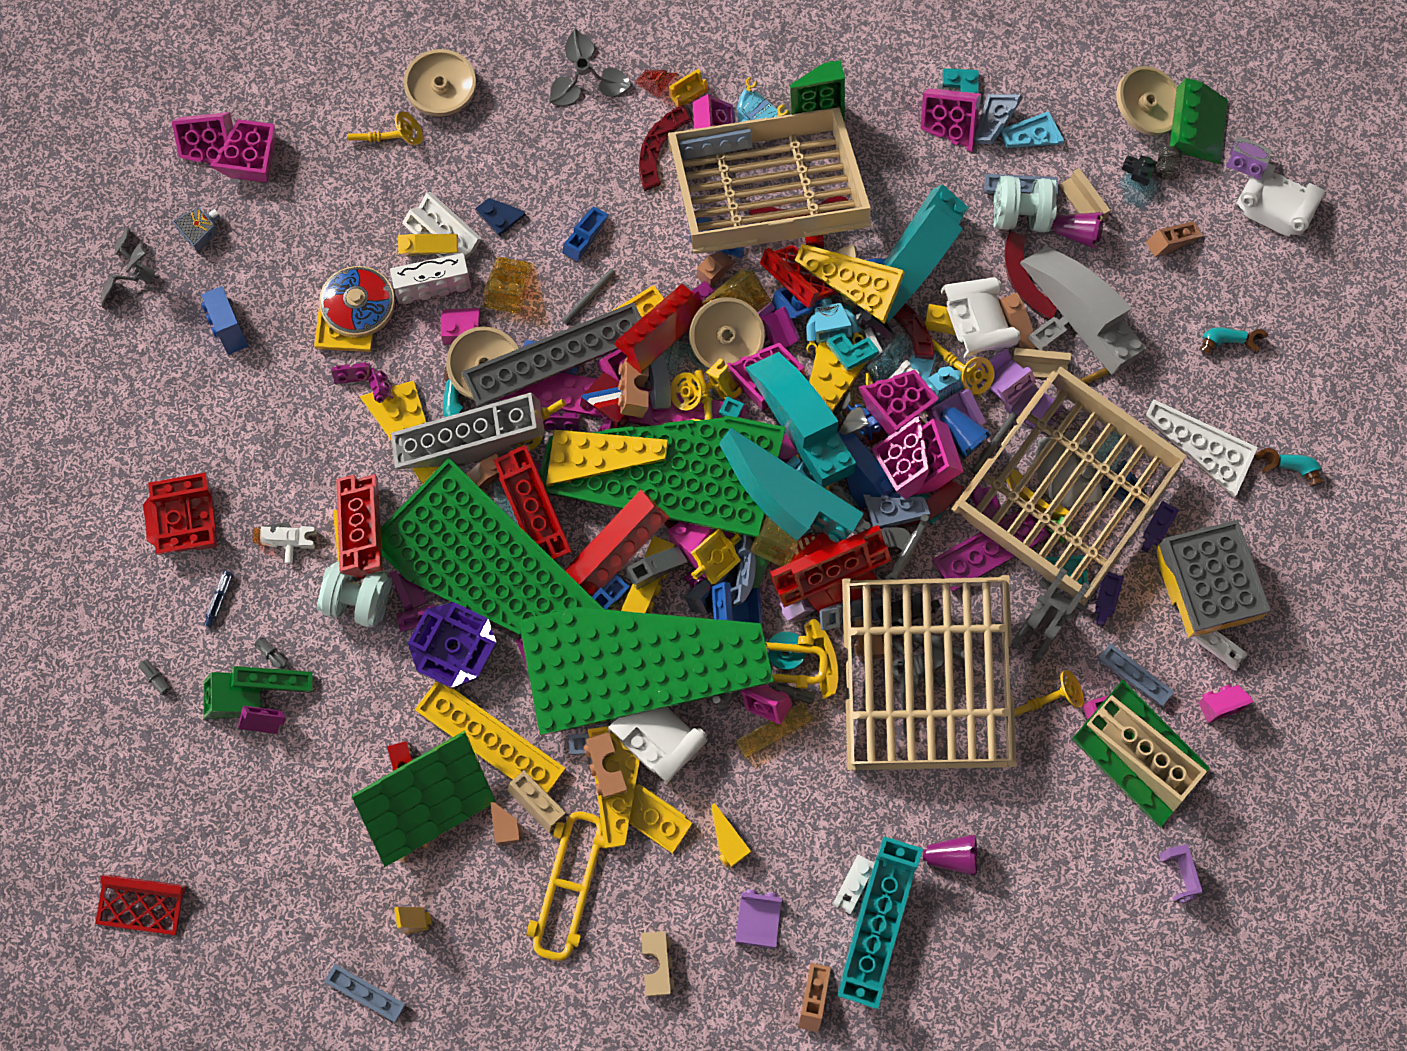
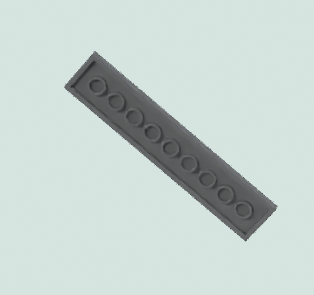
[462,302,642,407]

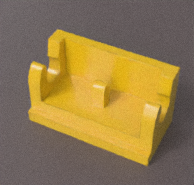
[669,69,708,107]
[706,359,742,400]

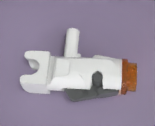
[252,522,316,564]

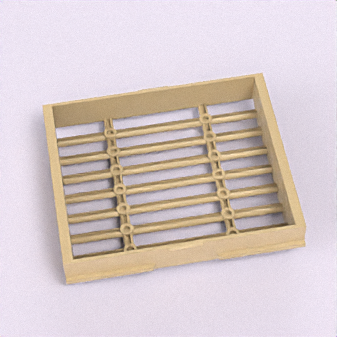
[668,107,871,254]
[951,366,1187,606]
[842,575,1017,770]

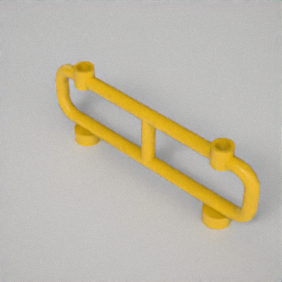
[766,636,828,689]
[526,811,605,961]

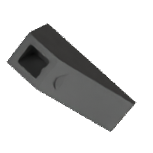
[627,546,688,590]

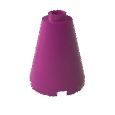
[1052,212,1104,249]
[923,835,978,875]

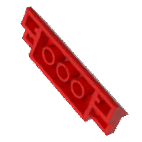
[614,283,704,373]
[493,444,572,560]
[336,474,383,579]
[565,489,669,597]
[770,525,891,608]

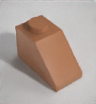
[697,251,735,287]
[466,453,500,489]
[491,802,524,846]

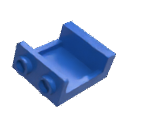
[712,582,762,625]

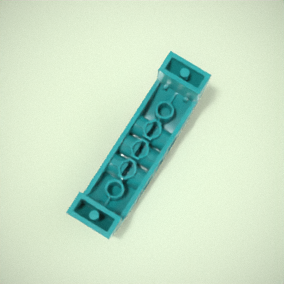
[837,836,923,1009]

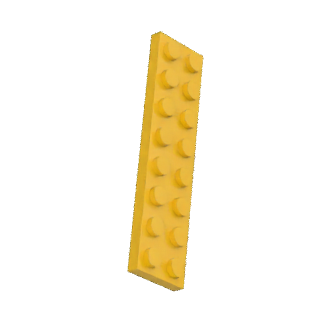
[414,682,566,794]

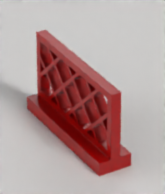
[759,245,839,308]
[95,874,187,935]

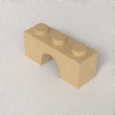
[641,931,674,997]

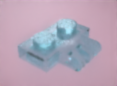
[1118,171,1160,206]

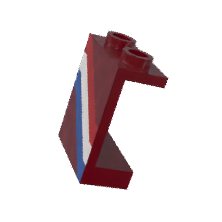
[580,372,629,429]

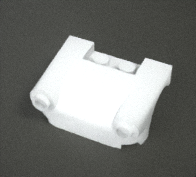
[1237,163,1326,237]
[941,277,1020,358]
[608,707,707,785]

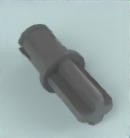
[254,637,288,670]
[139,660,171,696]
[776,682,815,704]

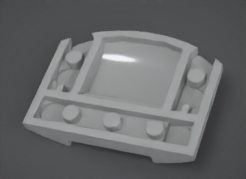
[1035,431,1103,508]

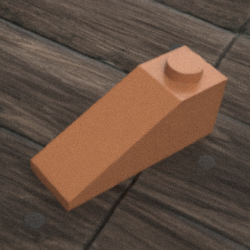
[1146,221,1203,257]
[1000,292,1037,350]
[798,963,831,1032]

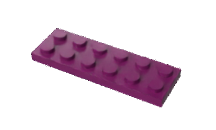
[932,508,1050,593]

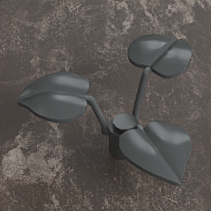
[550,29,630,106]
[100,227,155,309]
[801,389,869,461]

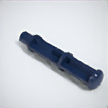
[203,571,234,628]

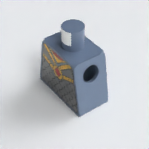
[172,208,221,253]

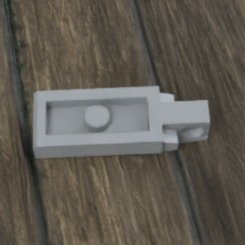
[1028,316,1069,350]

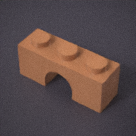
[618,357,649,418]
[583,732,627,800]

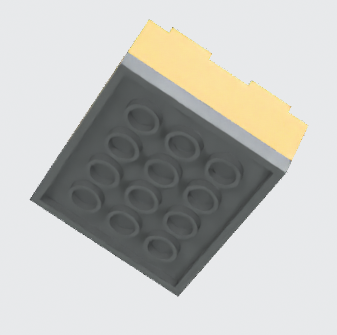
[1157,520,1271,638]

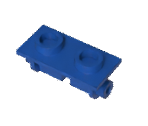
[848,404,881,440]

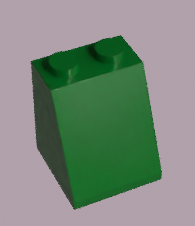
[203,672,263,720]

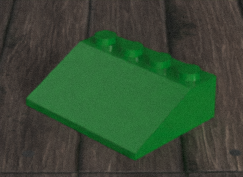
[790,60,845,121]
[1169,78,1228,164]

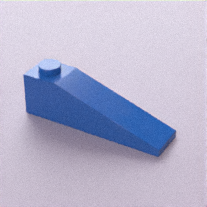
[772,280,832,318]
[838,431,895,509]

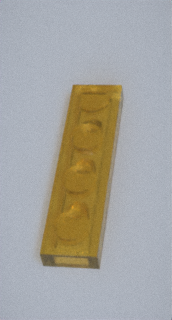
[735,702,813,759]

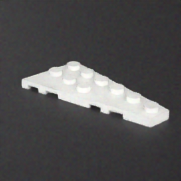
[1144,399,1258,498]

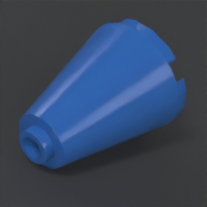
[940,406,992,459]

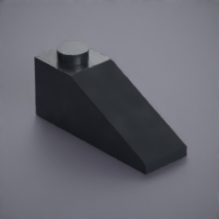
[684,565,738,614]

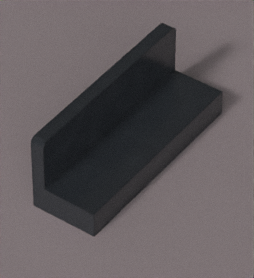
[876,592,941,627]

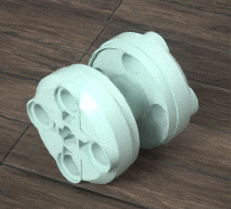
[994,176,1057,233]
[317,561,392,628]

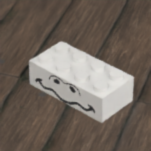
[390,253,471,304]

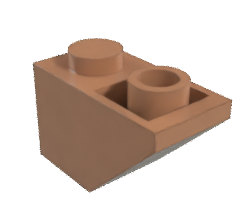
[851,619,884,661]

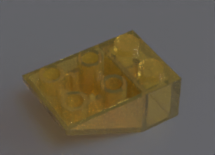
[483,256,533,314]
[702,268,771,312]
[750,515,802,567]

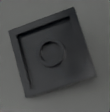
[856,305,896,342]

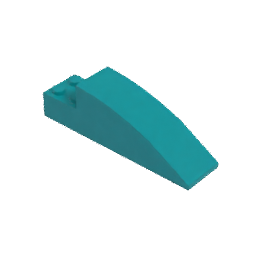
[882,184,969,322]
[746,352,856,488]
[719,428,864,542]

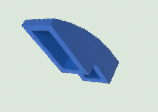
[562,206,609,262]
[592,574,631,610]

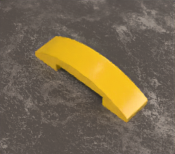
[1006,469,1069,520]
[804,619,838,699]

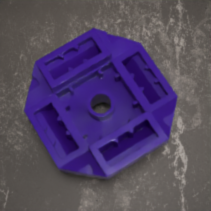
[408,602,497,689]

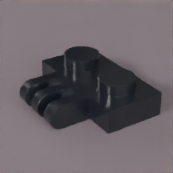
[1122,155,1158,186]

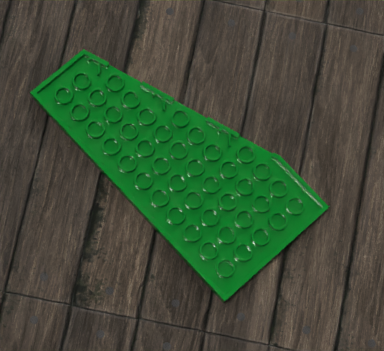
[539,416,786,538]
[381,458,604,635]
[519,607,774,736]

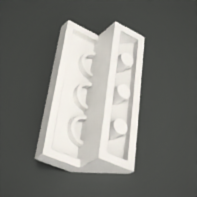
[402,192,482,259]

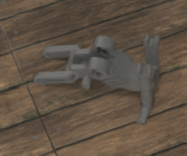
[831,486,929,589]
[1011,568,1090,662]
[893,619,965,734]

